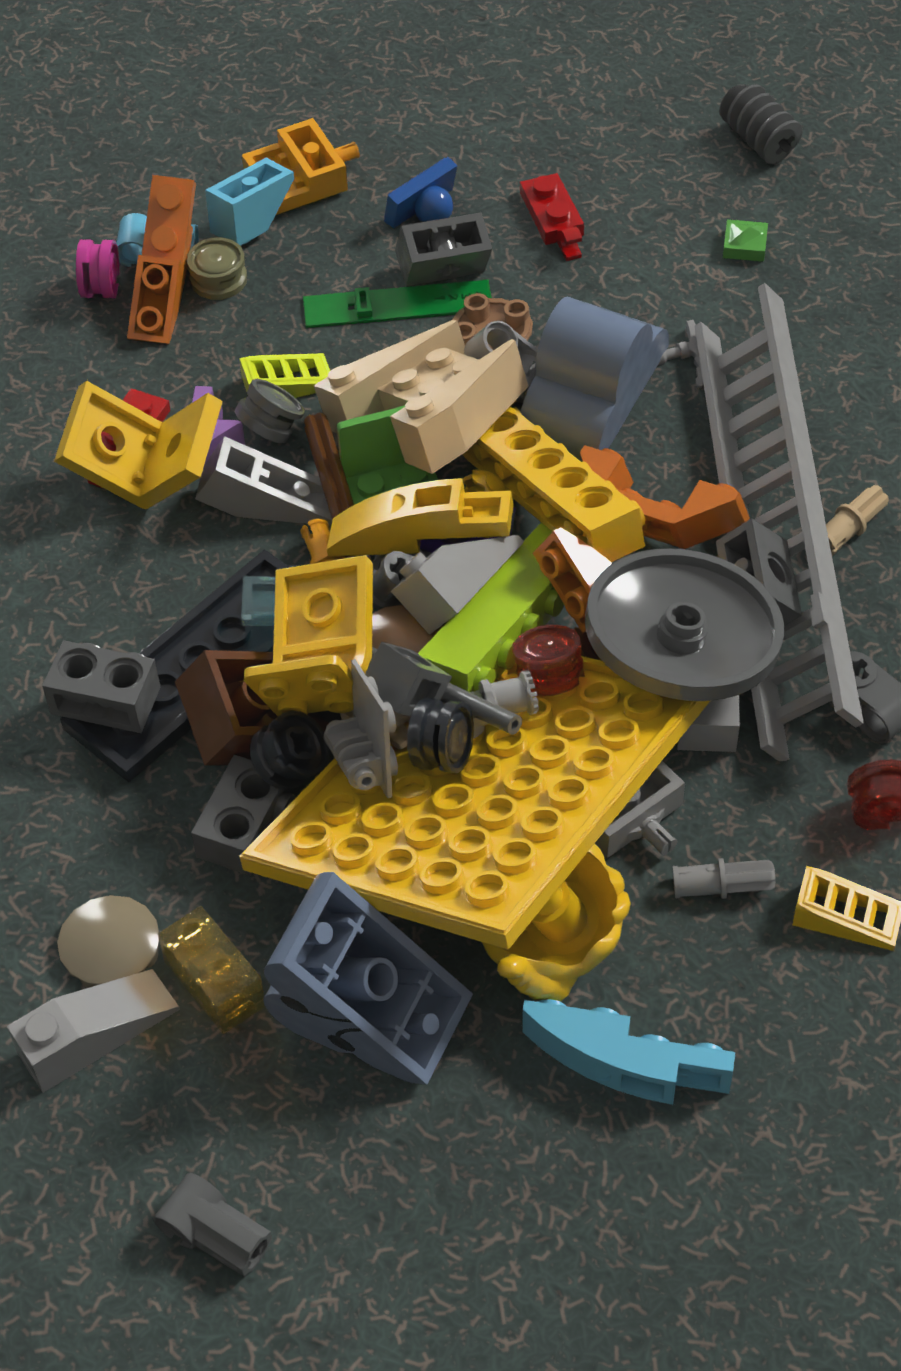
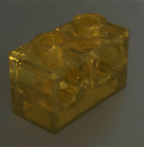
[158,905,265,1035]

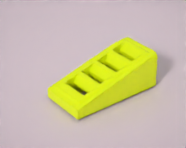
[239,353,330,398]

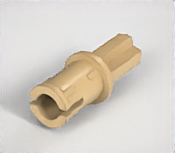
[826,485,889,556]

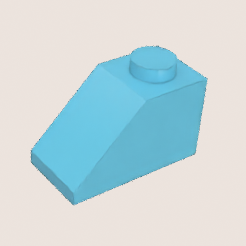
[205,158,294,246]

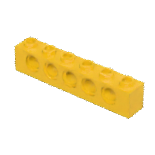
[462,406,645,563]

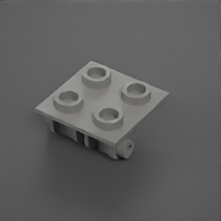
[324,659,398,798]

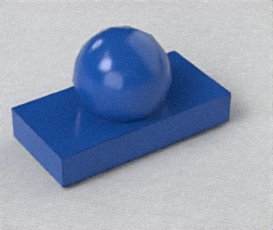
[384,157,457,228]

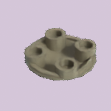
[57,895,160,988]

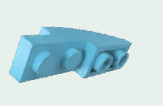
[523,999,735,1105]

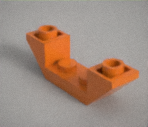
[580,445,750,549]

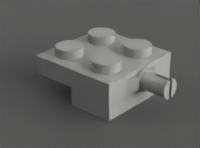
[595,761,685,858]

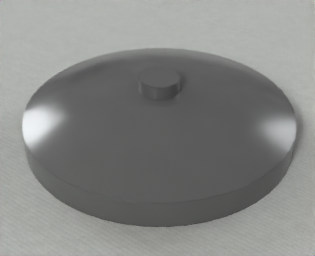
[585,548,784,701]

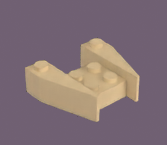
[313,320,529,474]

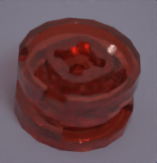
[512,624,585,696]
[846,759,901,830]

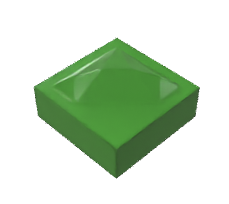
[723,219,768,262]

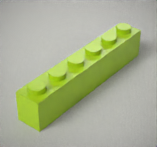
[418,523,564,692]

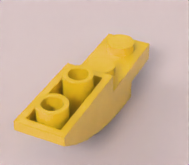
[326,478,514,556]

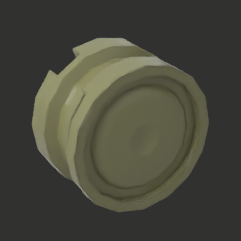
[187,237,247,300]

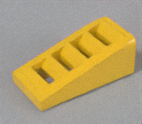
[792,866,901,951]

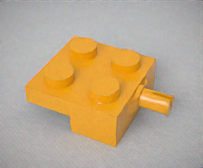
[242,118,360,215]

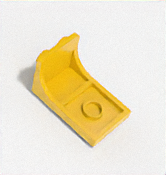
[244,555,373,716]

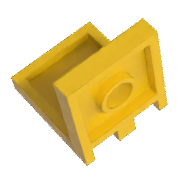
[54,381,223,509]

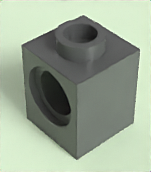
[365,642,452,716]

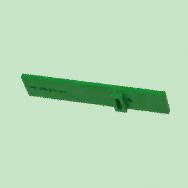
[303,279,492,328]

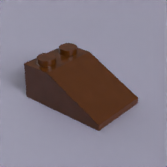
[175,650,329,766]

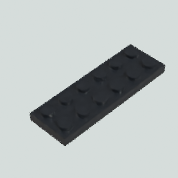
[60,549,290,782]

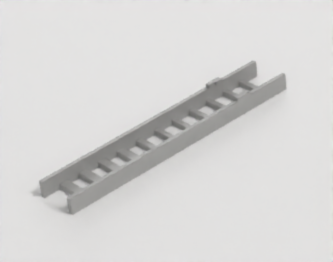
[694,283,864,761]

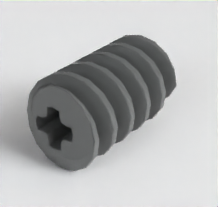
[719,84,803,164]

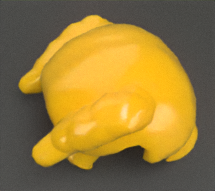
[482,844,631,1002]

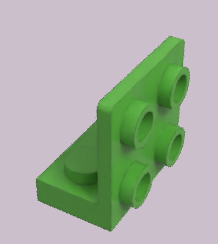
[337,406,438,505]

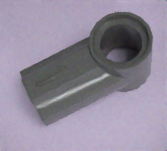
[153,1173,272,1277]

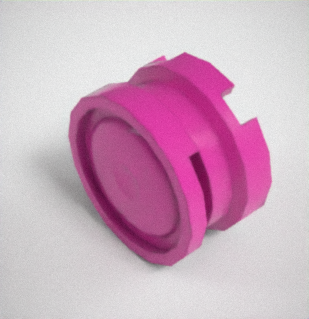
[76,240,120,298]

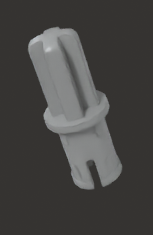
[673,858,776,899]

